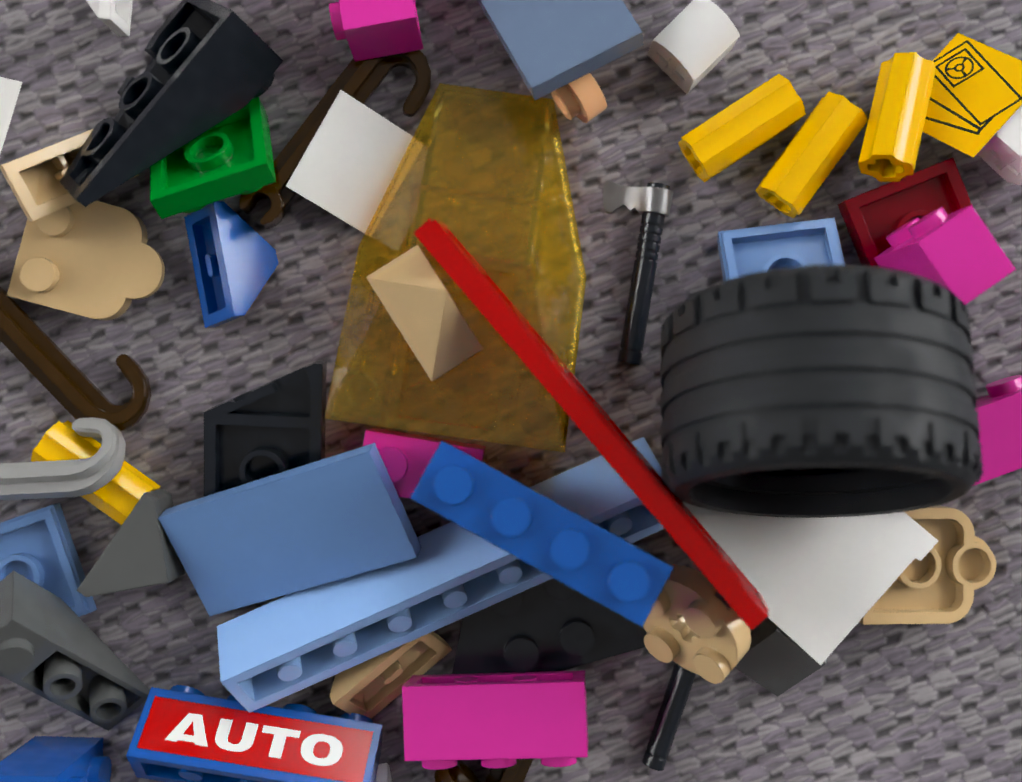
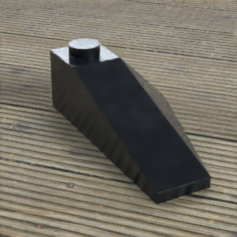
[60,0,283,207]

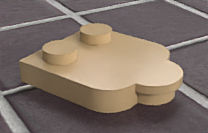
[6,201,165,321]
[859,505,996,625]

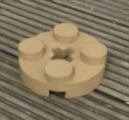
[643,564,751,684]

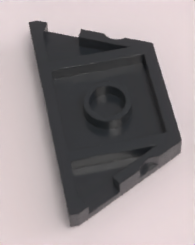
[204,361,327,497]
[452,578,647,674]

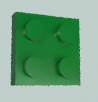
[150,97,276,219]

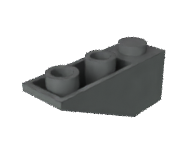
[0,570,150,731]

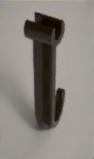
[239,50,431,229]
[0,287,151,431]

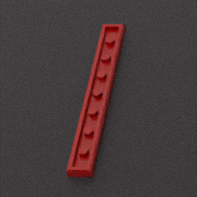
[413,218,769,630]

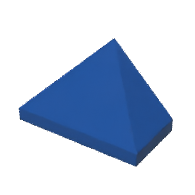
[184,201,279,328]

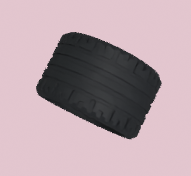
[661,265,983,518]

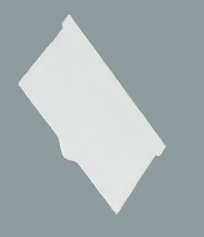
[682,501,938,665]

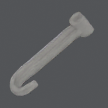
[0,417,126,500]

